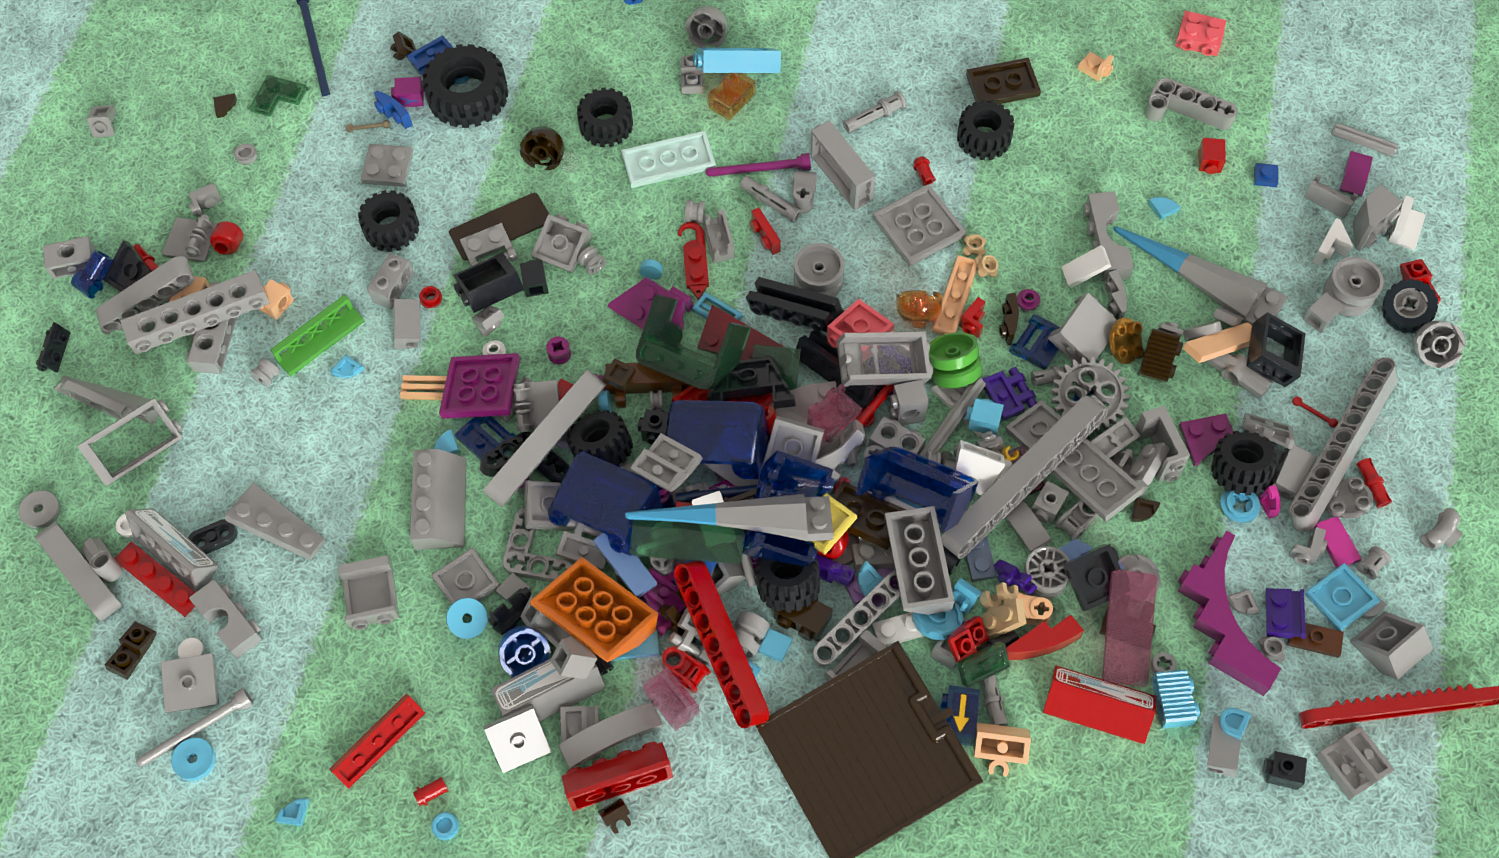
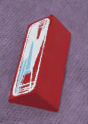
[1043,665,1156,744]

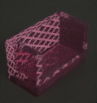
[643,667,700,731]

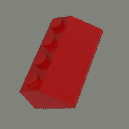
[561,741,673,811]

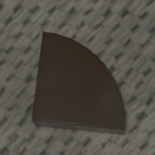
[213,93,237,118]
[1131,497,1160,522]

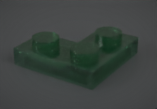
[249,75,307,117]

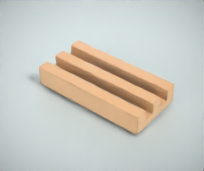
[400,375,447,400]

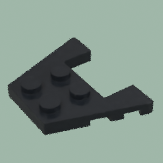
[701,356,796,418]

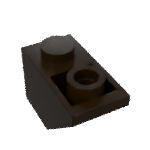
[774,600,833,642]

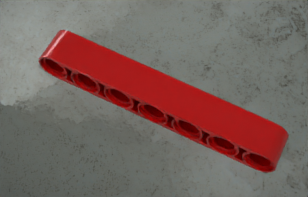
[674,560,769,729]

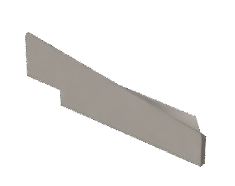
[54,376,167,425]

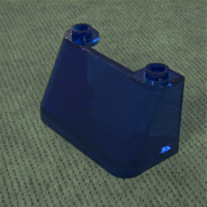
[665,400,770,479]
[741,450,834,566]
[548,452,662,556]

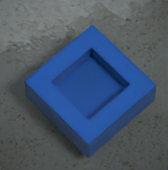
[1254,163,1278,187]

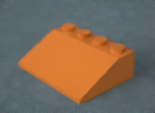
[530,557,658,662]

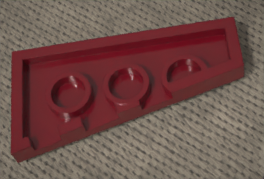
[697,305,793,375]

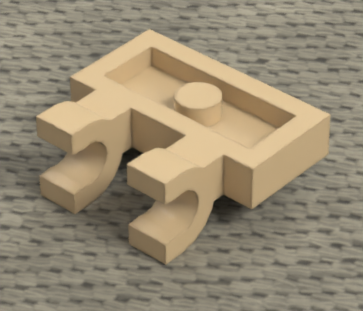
[980,582,1026,639]

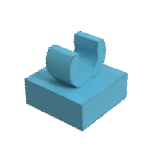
[952,578,982,614]

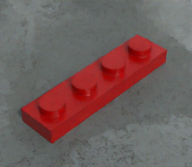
[115,541,196,617]
[329,694,425,789]

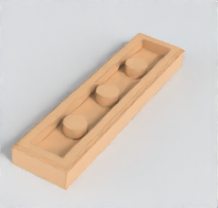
[932,255,978,335]
[1183,322,1252,363]

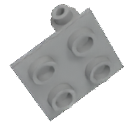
[162,214,218,262]
[513,380,560,432]

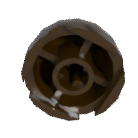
[520,126,565,170]

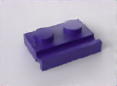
[1265,588,1306,639]

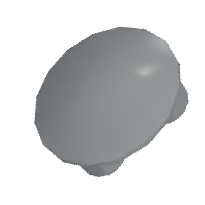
[1325,477,1373,519]

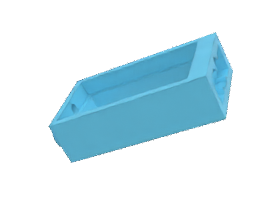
[693,47,781,73]

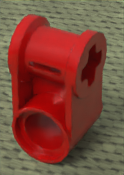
[662,646,711,693]

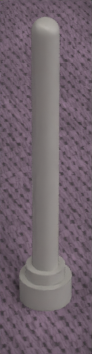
[136,688,254,767]

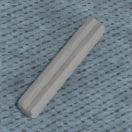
[1331,123,1398,156]

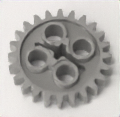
[1051,357,1130,433]

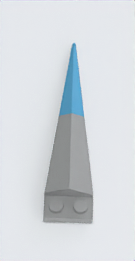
[1114,226,1288,325]
[625,494,833,541]

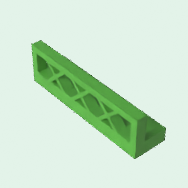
[270,294,365,377]

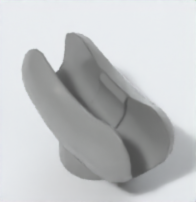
[1422,508,1463,549]

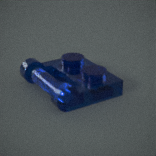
[1009,314,1060,370]
[455,416,516,465]

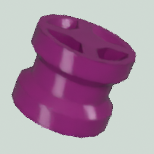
[546,336,571,365]

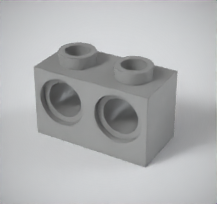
[367,253,414,310]
[868,417,926,465]

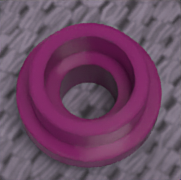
[1017,289,1040,311]

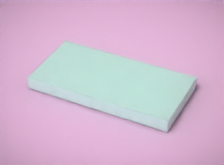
[621,131,716,188]

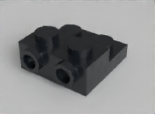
[1062,544,1130,611]

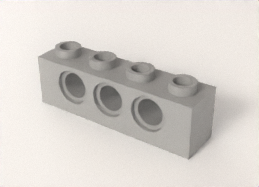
[187,282,242,374]

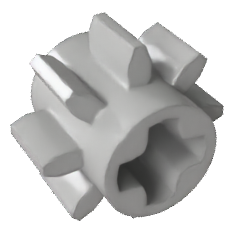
[976,431,1005,454]

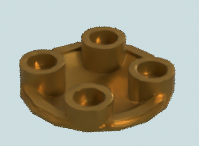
[1109,317,1144,364]

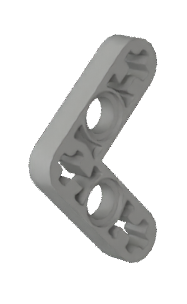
[503,507,572,582]

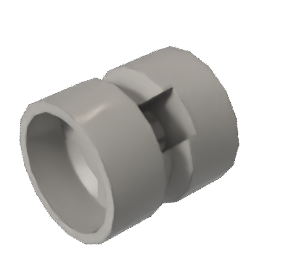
[734,611,770,658]

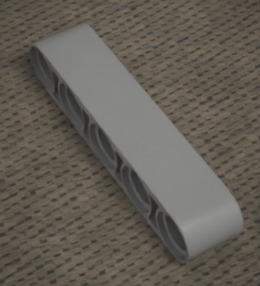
[95,256,194,334]
[34,521,123,622]
[812,571,900,667]

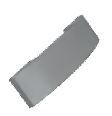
[558,702,663,769]

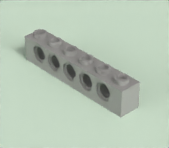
[120,270,270,354]

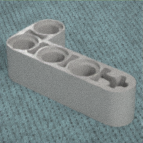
[1144,78,1238,130]

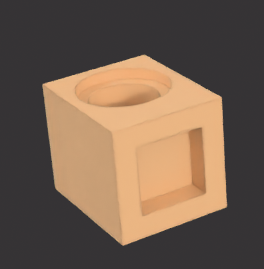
[259,279,294,320]

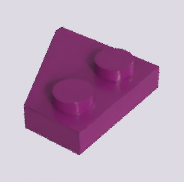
[1179,414,1233,466]
[640,568,686,636]

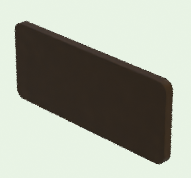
[449,193,550,260]

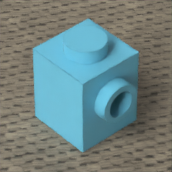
[965,398,1004,435]

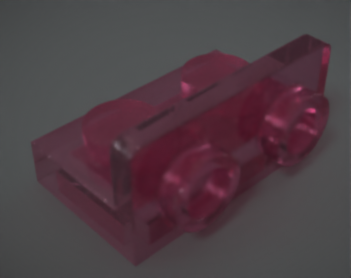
[807,384,862,442]

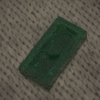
[957,641,1010,688]

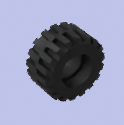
[577,88,633,147]
[957,100,1015,160]
[358,190,419,252]
[567,410,633,474]
[1211,430,1278,496]
[755,544,820,612]

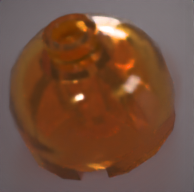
[896,290,943,328]

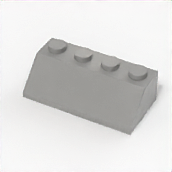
[410,449,466,550]
[885,506,955,615]

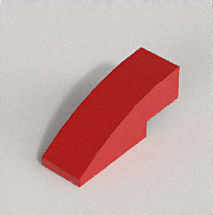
[1002,615,1084,660]

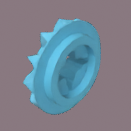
[1219,490,1260,524]

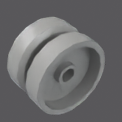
[794,243,845,297]
[1323,257,1384,317]

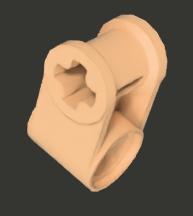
[1017,592,1053,626]

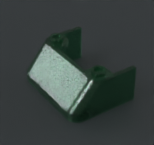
[636,294,751,390]

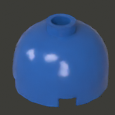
[498,626,550,677]

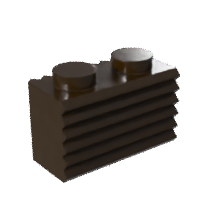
[1138,328,1183,383]

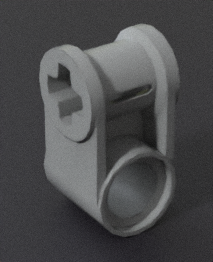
[793,171,817,214]
[1055,500,1098,541]

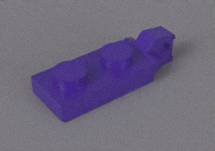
[796,545,856,587]

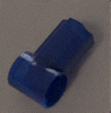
[71,250,113,299]

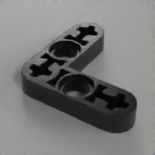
[480,432,571,483]

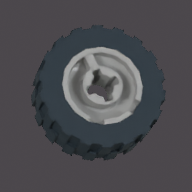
[1382,279,1438,333]

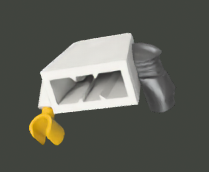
[940,440,1019,502]

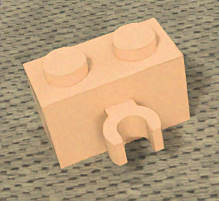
[973,722,1031,776]

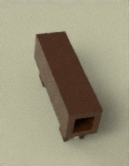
[605,361,696,408]

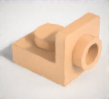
[1077,52,1114,82]

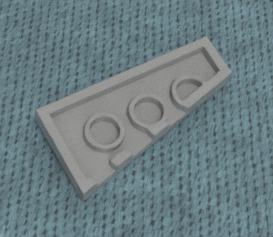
[225,482,325,561]

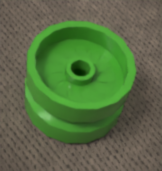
[928,332,983,388]

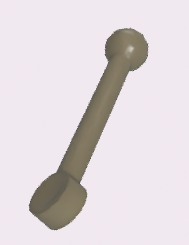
[345,120,391,132]

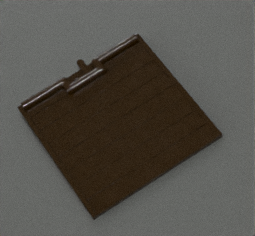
[756,641,983,858]

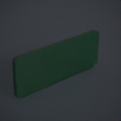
[630,510,744,564]

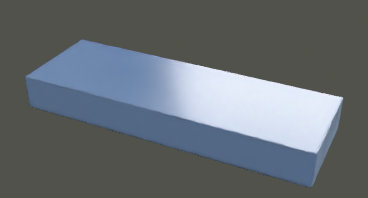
[593,526,657,598]

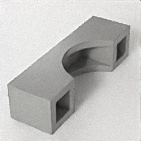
[1083,191,1133,281]
[520,596,597,680]

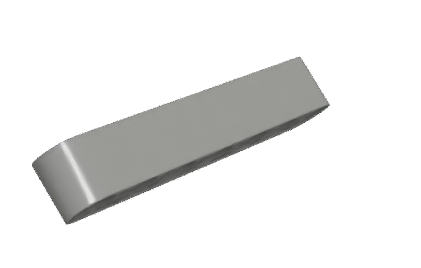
[483,369,607,507]

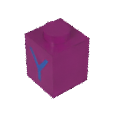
[391,77,424,107]

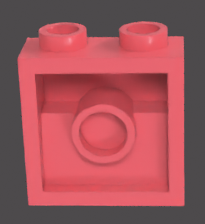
[1175,10,1227,56]
[827,299,894,362]

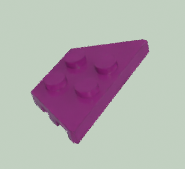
[607,277,686,352]

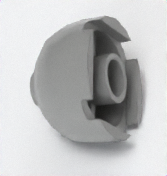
[685,6,728,48]
[1413,321,1466,368]

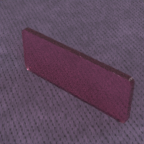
[1102,570,1157,687]

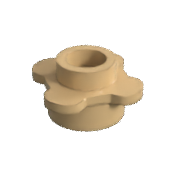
[963,234,986,256]
[975,255,998,277]

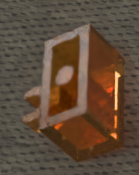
[708,73,756,121]

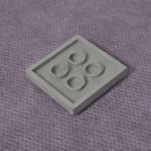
[873,184,966,267]

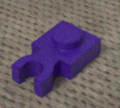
[993,559,1037,594]

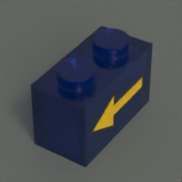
[940,685,980,746]

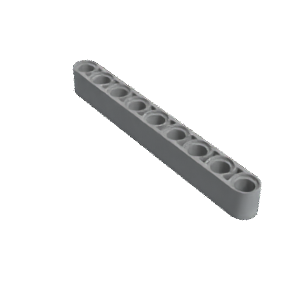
[1289,357,1398,532]
[941,395,1108,559]

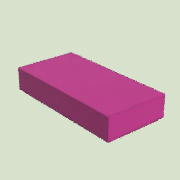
[1314,517,1362,568]

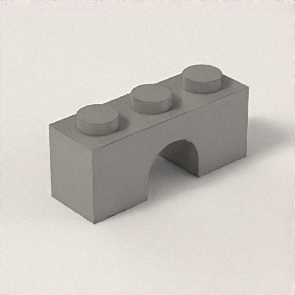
[189,579,262,659]

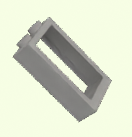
[810,121,875,210]
[77,397,184,486]

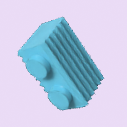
[1151,670,1200,729]

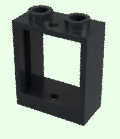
[453,252,524,313]
[1246,312,1306,387]

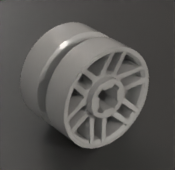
[1023,546,1070,599]

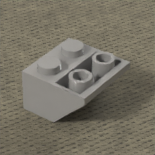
[1353,185,1403,252]

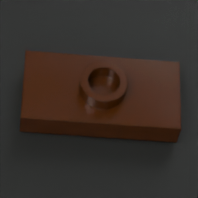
[1287,623,1344,658]

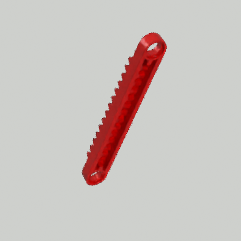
[1298,684,1499,729]

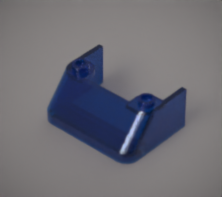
[855,446,979,532]

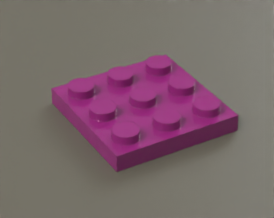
[439,353,520,419]

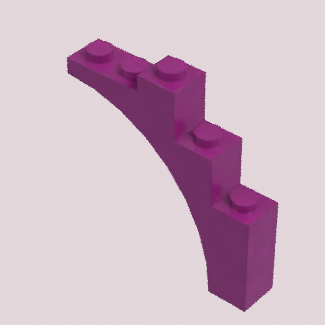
[1177,530,1282,696]

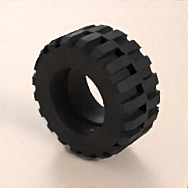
[422,44,508,128]

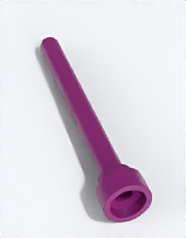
[706,153,811,177]

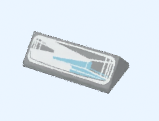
[125,508,219,592]
[490,658,606,722]

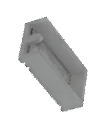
[837,332,933,387]

